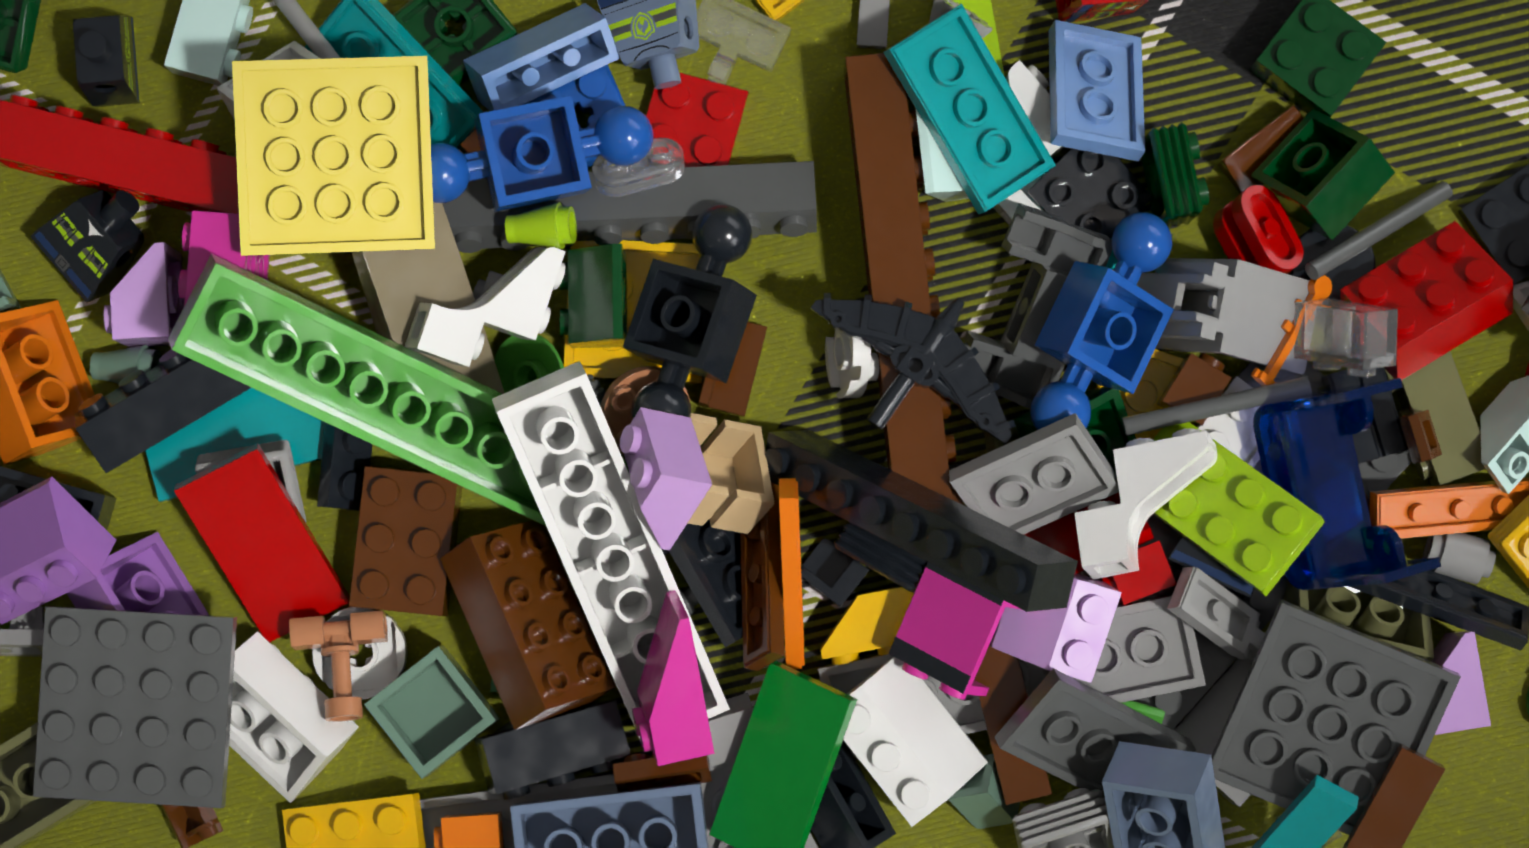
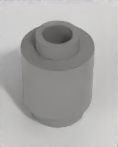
[1422,533,1496,585]

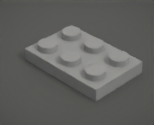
[949,413,1119,535]

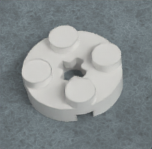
[825,322,879,398]
[312,607,408,700]

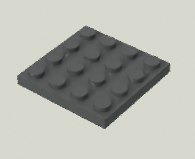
[1211,599,1461,835]
[33,606,237,808]

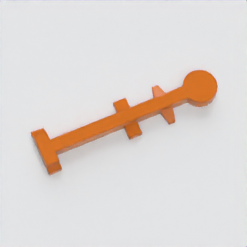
[1251,275,1332,386]

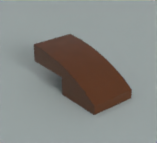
[1399,409,1442,463]

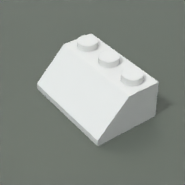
[229,631,359,803]
[843,657,988,827]

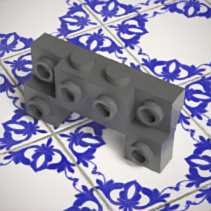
[963,203,1112,409]

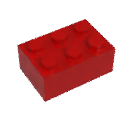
[1340,220,1513,382]

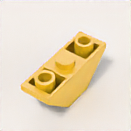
[820,586,914,665]

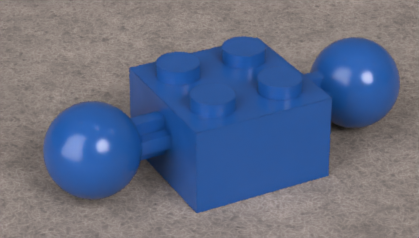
[431,95,654,212]
[1030,212,1174,430]

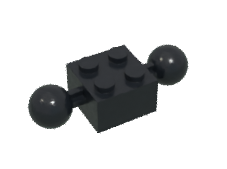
[623,204,757,420]

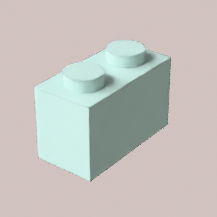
[164,0,253,86]

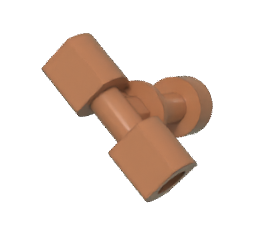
[289,610,388,722]

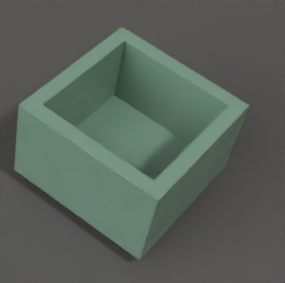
[364,646,501,779]

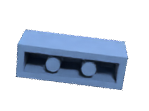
[463,3,620,111]

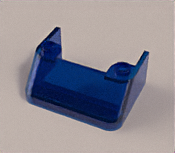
[1253,378,1441,590]

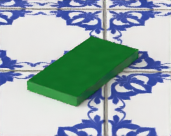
[709,661,858,848]

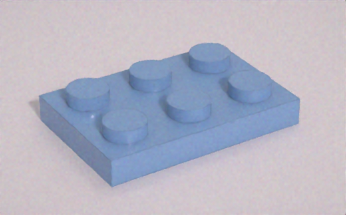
[1049,20,1145,161]

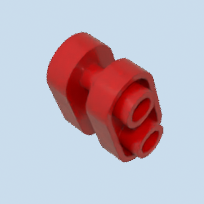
[1213,185,1304,274]

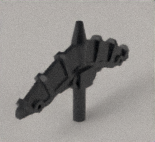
[810,293,1016,445]

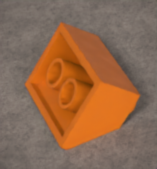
[0,300,95,465]

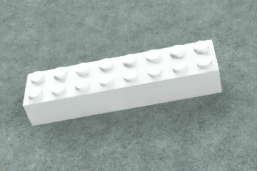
[492,361,730,738]

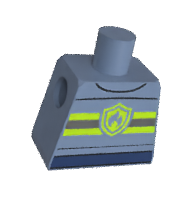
[597,0,699,89]

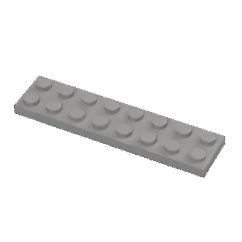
[818,594,1206,757]

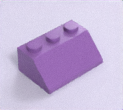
[0,477,116,624]
[67,532,210,616]

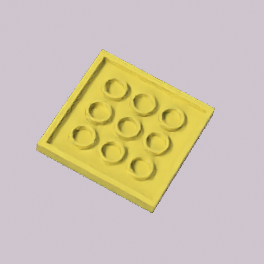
[232,56,435,256]

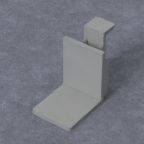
[1137,258,1318,375]

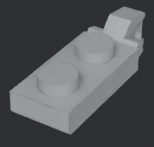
[1167,566,1265,661]

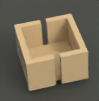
[688,413,775,534]

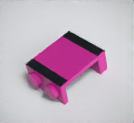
[888,562,1022,700]

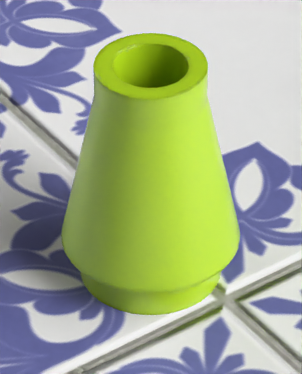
[505,202,577,249]

